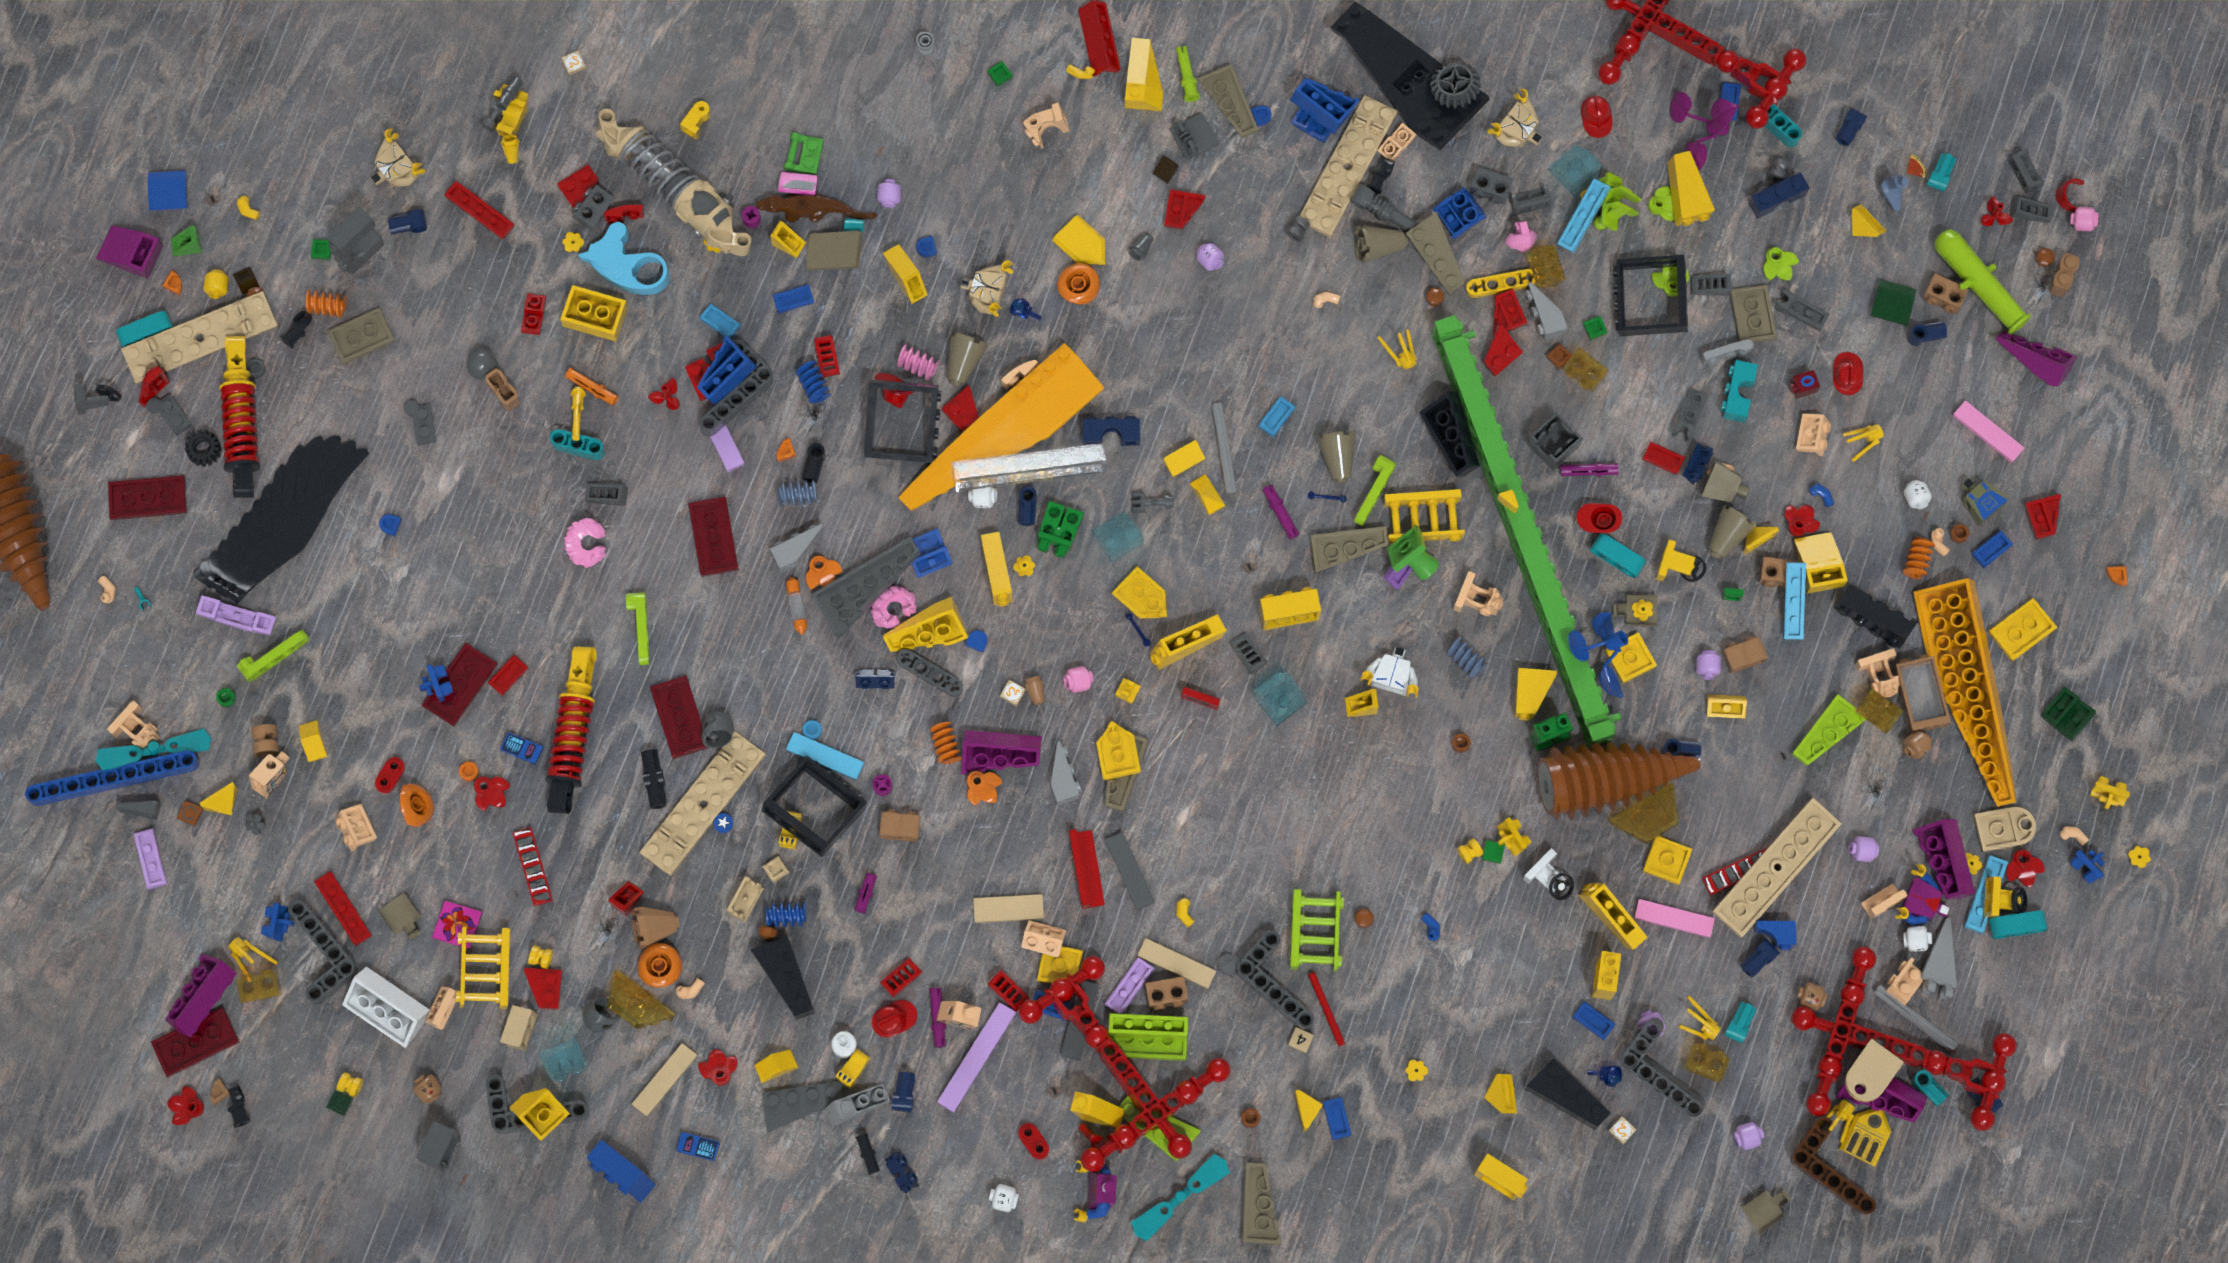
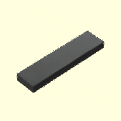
[1105,832,1155,911]
[1061,981,1099,1061]

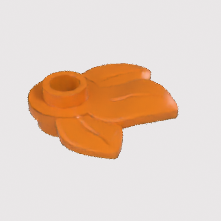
[806,555,842,590]
[966,771,1003,806]

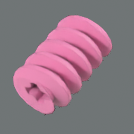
[898,344,940,380]

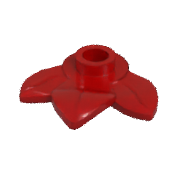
[1784,505,1821,537]
[474,776,510,811]
[2006,849,2045,887]
[698,1049,738,1086]
[167,1087,204,1125]

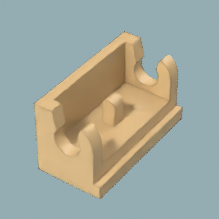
[727,876,764,923]
[500,1005,538,1052]

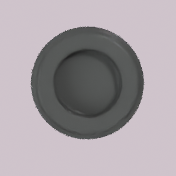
[246,359,266,379]

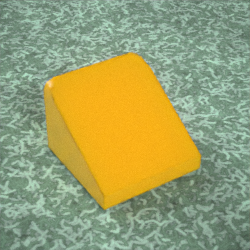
[1497,490,1519,513]

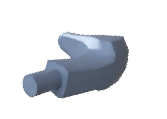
[1878,175,1909,212]

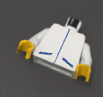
[1360,647,1419,698]

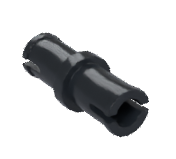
[855,1133,880,1175]

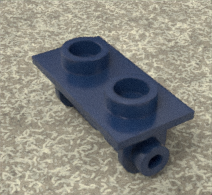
[1682,442,1714,485]
[855,669,895,689]
[885,1152,919,1194]

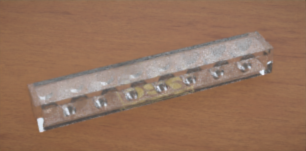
[952,443,1107,492]

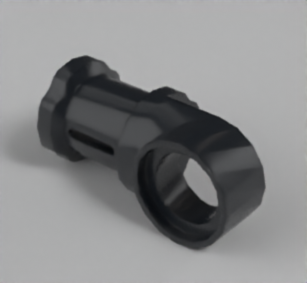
[1366,158,1395,194]
[280,311,312,349]
[227,1085,251,1128]

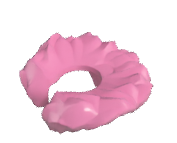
[564,518,606,568]
[870,585,917,628]

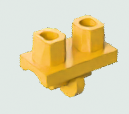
[2090,776,2130,809]
[1497,817,1531,857]

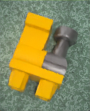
[481,84,529,136]

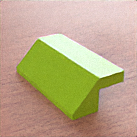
[1108,1013,1188,1061]

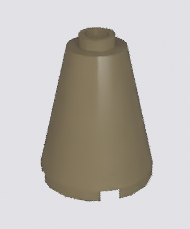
[1354,225,1408,263]
[947,332,988,387]
[1318,431,1355,483]
[1708,505,1757,560]

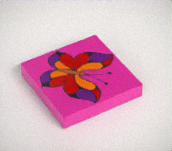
[432,901,483,950]

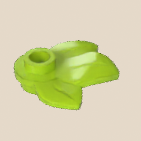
[1648,186,1674,221]
[1763,247,1799,281]
[1651,267,1689,297]

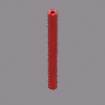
[1308,972,1345,1047]

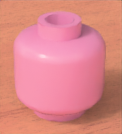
[2071,207,2099,232]
[1063,666,1094,693]

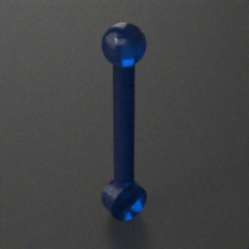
[1307,491,1347,503]
[1125,612,1151,647]

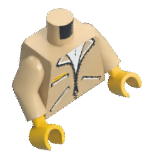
[1487,89,1543,147]
[370,128,425,187]
[960,260,1014,317]

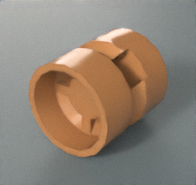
[251,724,279,757]

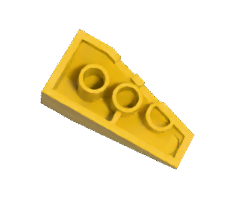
[1125,38,1163,111]
[883,596,968,652]

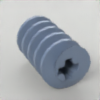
[778,480,817,506]
[1447,635,1489,678]

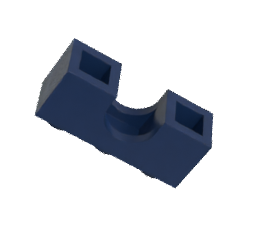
[1748,172,1810,219]
[1083,416,1140,447]

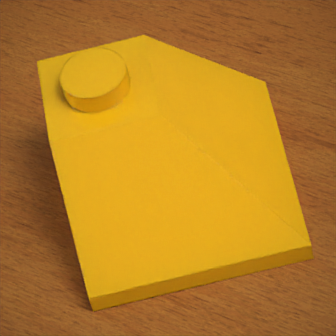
[509,1088,570,1141]

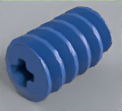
[796,360,831,403]
[766,902,806,927]

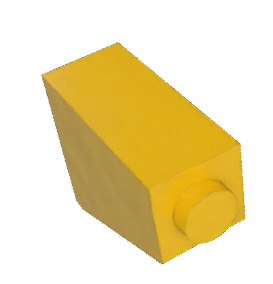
[883,244,928,304]
[1514,668,1557,721]
[1070,1091,1125,1128]

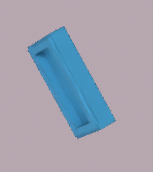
[699,303,741,339]
[1258,396,1296,438]

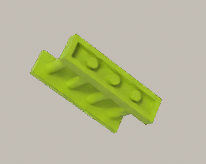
[1290,889,1344,972]

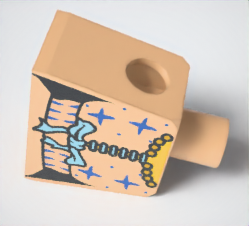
[249,751,290,799]
[937,1001,981,1030]

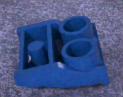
[1433,187,1487,239]

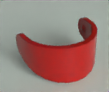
[2055,179,2085,212]

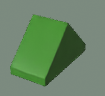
[171,225,202,256]

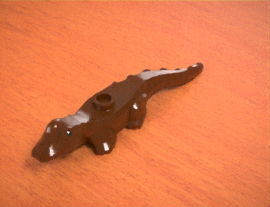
[756,194,877,223]

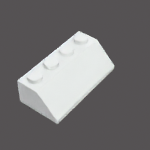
[342,967,430,1048]

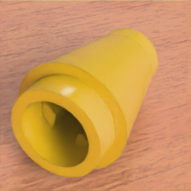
[501,134,519,164]

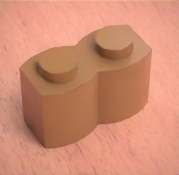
[2049,253,2080,297]
[485,368,520,412]
[1722,636,1768,674]
[879,810,920,842]

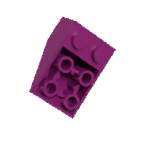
[96,226,163,279]

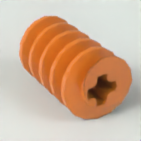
[305,290,347,318]
[1903,537,1935,580]
[930,722,962,764]

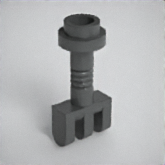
[1132,492,1174,513]

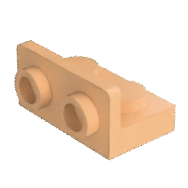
[1796,414,1831,456]
[336,804,377,851]
[1861,884,1908,920]
[1021,920,1066,957]
[1886,957,1923,1006]
[425,986,456,1030]

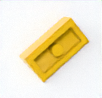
[1163,440,1205,477]
[1707,694,1747,718]

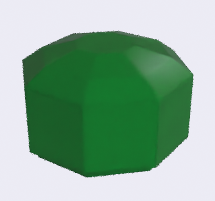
[216,688,236,708]

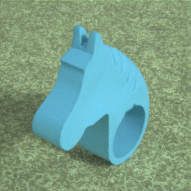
[578,222,670,295]

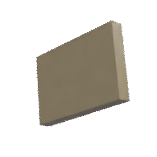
[806,231,863,271]
[1730,285,1777,343]
[328,308,395,365]

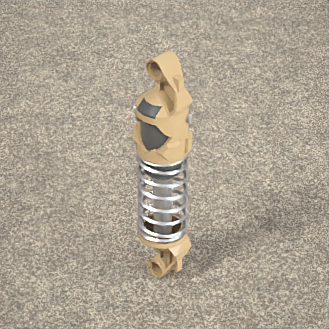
[596,109,752,256]

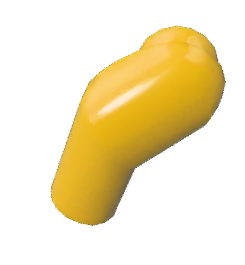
[1066,64,1095,79]
[237,196,260,220]
[1176,898,1195,928]

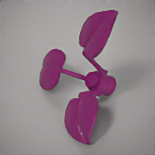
[1670,92,1738,171]

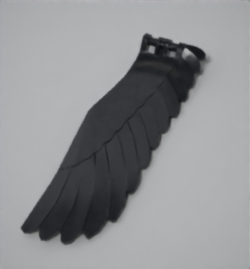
[193,435,369,604]

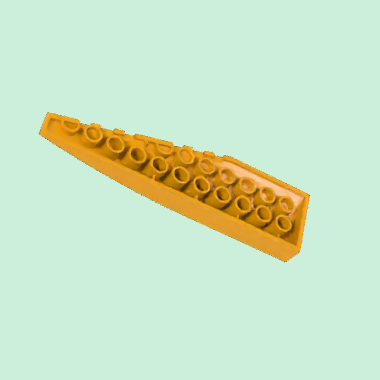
[898,343,1104,511]
[1913,578,2017,807]

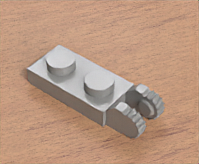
[1700,339,1754,365]

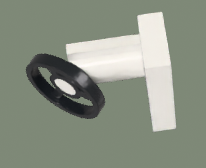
[1523,848,1574,900]

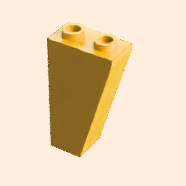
[1667,151,1715,226]
[981,532,1012,607]
[1150,614,1227,670]
[1578,883,1648,950]

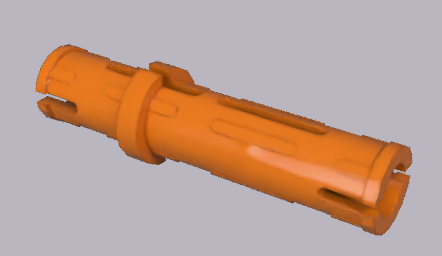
[565,367,619,406]

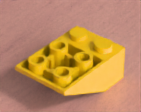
[1794,532,1848,594]

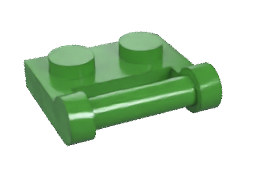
[784,133,824,175]

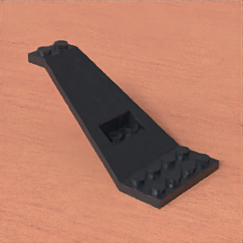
[1331,2,1490,150]

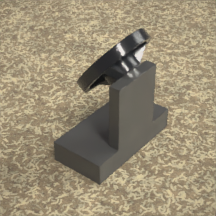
[74,383,122,415]

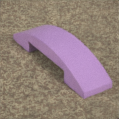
[196,595,276,635]

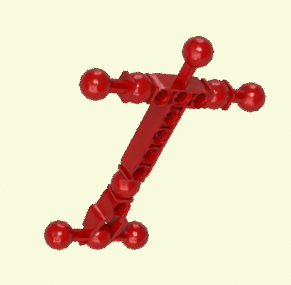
[1598,0,1807,129]
[1791,947,2017,1131]
[1018,956,1231,1172]

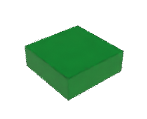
[987,61,1013,87]
[311,239,332,260]
[1583,316,1608,340]
[1722,588,1744,601]
[1482,840,1505,864]

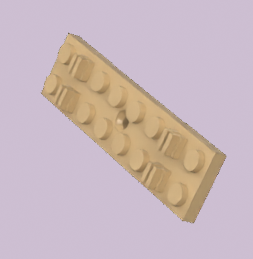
[1300,95,1398,238]
[121,291,278,384]
[639,731,766,877]
[1712,798,1842,938]

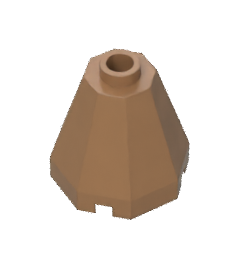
[632,907,680,949]

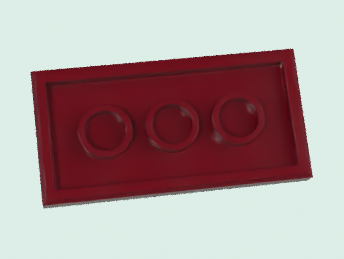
[108,475,187,520]
[688,496,739,577]
[422,643,498,727]
[650,675,708,760]
[151,1007,240,1078]

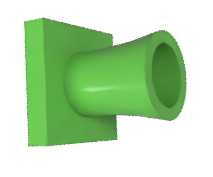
[1387,525,1439,580]

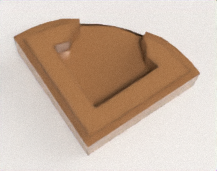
[210,1078,230,1106]

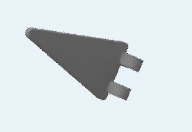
[1921,918,1957,1000]

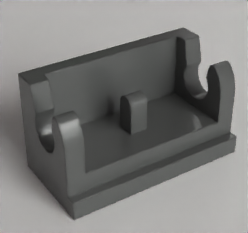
[2008,150,2044,193]
[1509,185,1552,216]

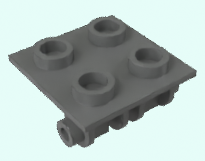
[1169,113,1219,160]

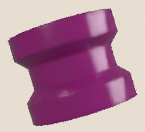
[742,206,761,229]
[873,774,892,796]

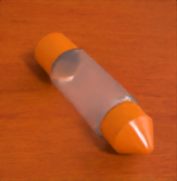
[785,576,808,635]

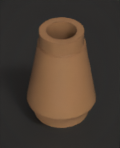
[1024,676,1045,705]

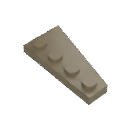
[1197,64,1259,138]
[1406,211,1464,295]
[1310,526,1389,573]
[1105,735,1149,813]
[1241,1162,1282,1245]

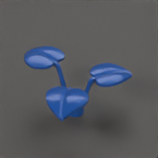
[1568,612,1628,698]

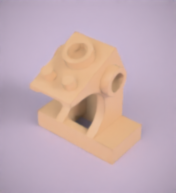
[1023,103,1070,148]
[1453,571,1503,617]
[1855,648,1900,699]
[107,701,160,749]

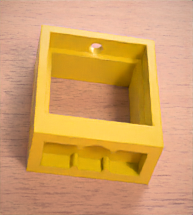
[1592,951,1621,1000]
[1474,1153,1528,1201]

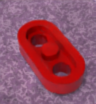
[375,757,405,794]
[1018,1123,1049,1160]

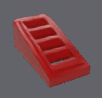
[814,335,840,378]
[880,958,922,999]
[988,970,1030,1012]

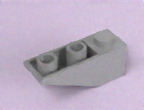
[1525,282,1567,340]
[770,524,824,573]
[1051,741,1081,806]
[825,1084,891,1127]

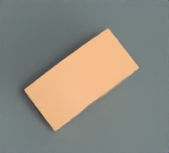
[1377,123,1417,160]
[1001,360,1038,390]

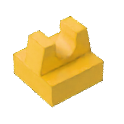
[1115,678,1141,704]

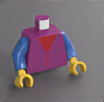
[1895,864,1950,925]
[1074,1160,1117,1222]

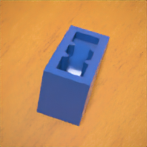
[1754,921,1797,951]

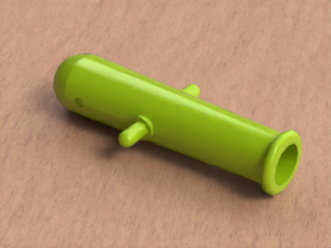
[1934,229,2031,335]

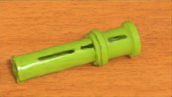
[1176,46,1200,102]

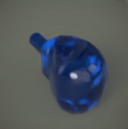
[1010,298,1042,320]
[1588,1066,1622,1087]

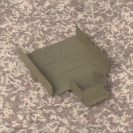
[1613,595,1658,627]
[378,893,421,941]
[1742,1190,1791,1234]

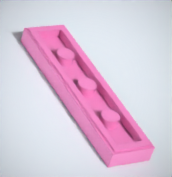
[1953,400,2024,463]
[1634,899,1715,938]

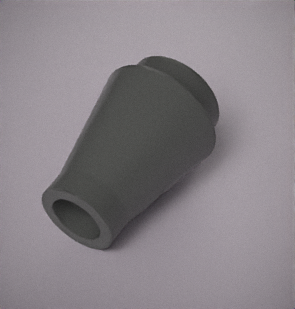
[1129,233,1154,261]

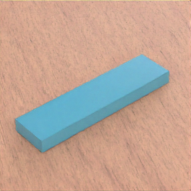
[1557,178,1611,253]
[1784,562,1806,639]
[786,732,865,781]
[1964,855,2008,934]

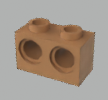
[1923,273,1969,314]
[1758,557,1797,590]
[1145,976,1188,1011]

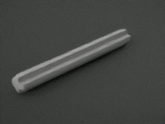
[1212,403,1236,494]
[1874,985,1957,1052]

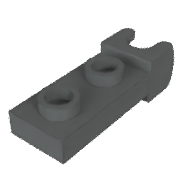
[1774,289,1830,332]
[1672,388,1709,442]

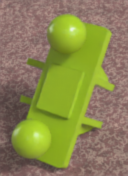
[1593,172,1642,231]

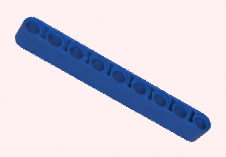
[25,751,200,806]

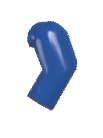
[1809,483,1835,507]
[1421,913,1440,941]

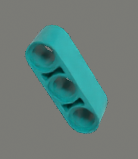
[1765,104,1802,147]
[116,311,173,348]
[550,429,605,460]
[1589,533,1646,578]
[1989,910,2048,939]

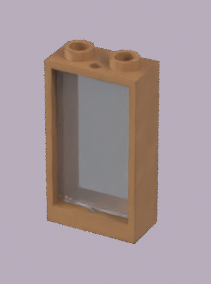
[1895,654,1951,734]

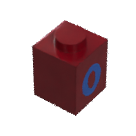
[1789,370,1820,399]

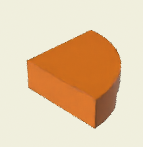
[162,270,182,296]
[777,438,796,462]
[2106,566,2128,586]

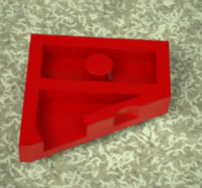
[941,385,979,433]

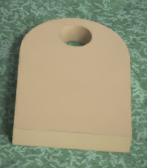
[1973,807,2036,853]
[1845,1039,1904,1102]

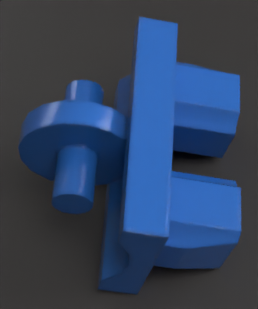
[419,664,454,702]
[2070,849,2105,884]
[261,903,295,942]

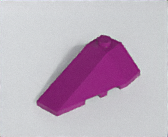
[1996,331,2077,387]

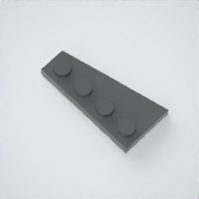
[762,1081,843,1132]

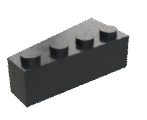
[1419,392,1480,477]
[1834,584,1918,649]
[751,937,815,1020]
[1524,1058,1611,1130]

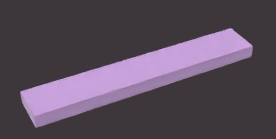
[937,1002,1016,1113]

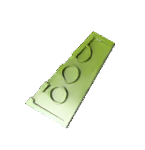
[1791,694,1868,766]
[1119,1096,1201,1162]

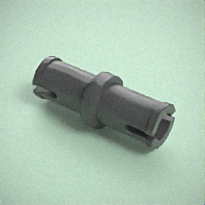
[496,77,523,111]

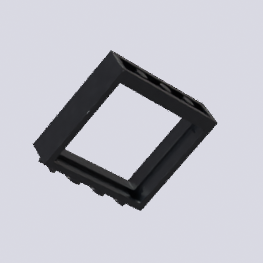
[1613,255,1688,337]
[864,379,942,463]
[761,756,867,857]

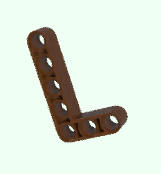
[1791,1117,1876,1215]

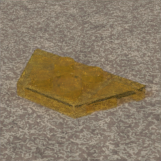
[1609,783,1679,844]
[606,970,676,1029]

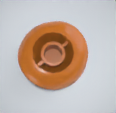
[1057,263,1100,304]
[400,783,434,827]
[637,943,682,988]

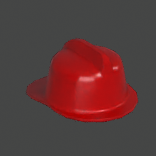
[1581,95,1613,138]
[1833,352,1863,395]
[874,373,914,408]
[1576,503,1623,534]
[872,1000,918,1038]

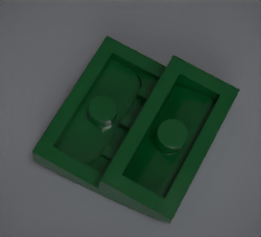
[1871,279,1917,326]
[2041,687,2096,742]

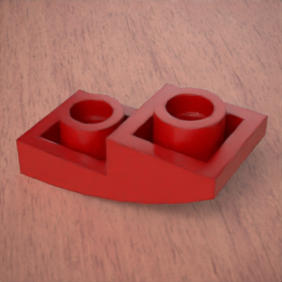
[604,205,645,224]
[521,293,546,335]

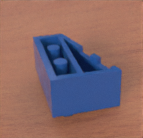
[1290,78,1360,134]
[697,335,757,405]
[586,1140,656,1203]

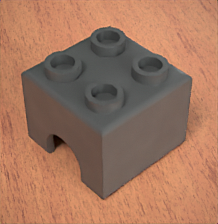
[1527,412,1583,471]

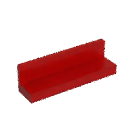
[1078,0,1121,77]
[1069,829,1105,909]

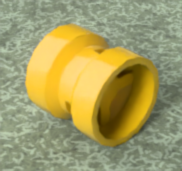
[1457,838,1483,864]
[528,945,553,969]
[337,1072,363,1098]

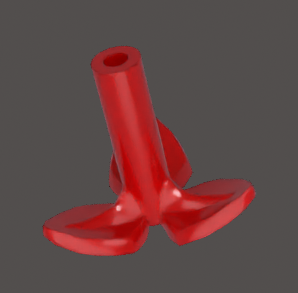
[1981,196,2013,227]
[648,378,680,410]
[1079,1123,1110,1148]

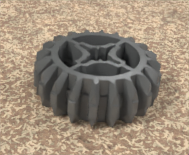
[1430,61,1481,109]

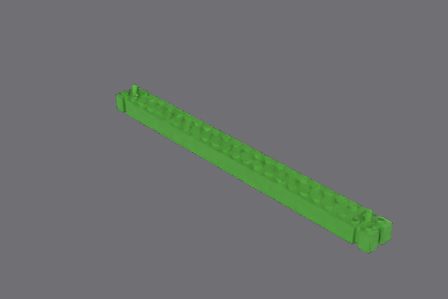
[1431,315,1621,750]

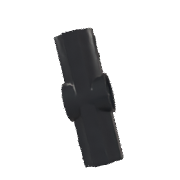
[641,749,667,809]

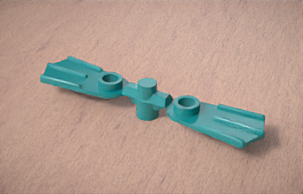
[95,729,212,771]
[1131,1154,1230,1242]

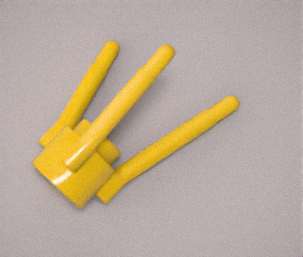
[1377,329,1417,370]
[1842,424,1884,462]
[228,937,278,983]
[1679,996,1721,1041]
[1818,1100,1855,1143]

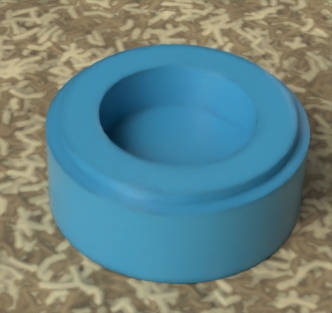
[802,720,822,740]

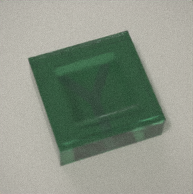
[326,1090,354,1117]

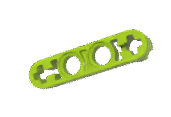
[1354,455,1397,526]
[626,592,650,665]
[236,630,310,682]

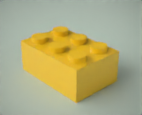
[560,285,628,342]
[1259,587,1321,631]

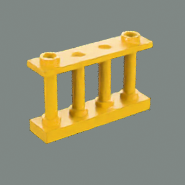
[1384,489,1465,543]
[456,927,510,1009]

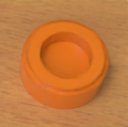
[459,761,479,782]

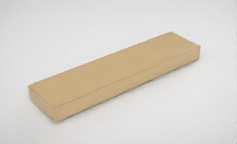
[1137,938,1216,989]
[632,1043,698,1117]

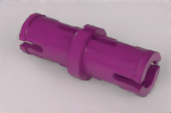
[854,873,877,914]

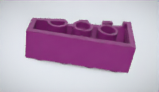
[961,730,1042,775]
[1912,819,1975,899]
[165,954,237,1037]
[1836,1077,1928,1123]

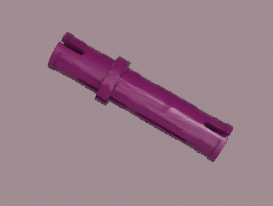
[1560,462,1618,477]
[1262,485,1300,540]
[929,987,947,1048]

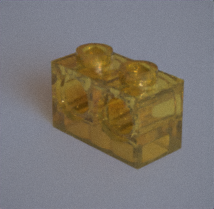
[1527,245,1566,288]
[1564,347,1609,392]
[1855,689,1903,734]
[236,969,282,1003]
[1683,1043,1730,1083]

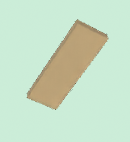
[973,894,1044,923]

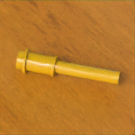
[571,387,586,441]

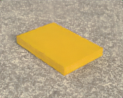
[1988,598,2058,662]

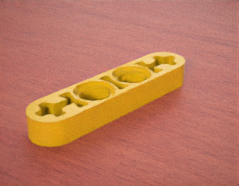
[1466,269,1538,298]

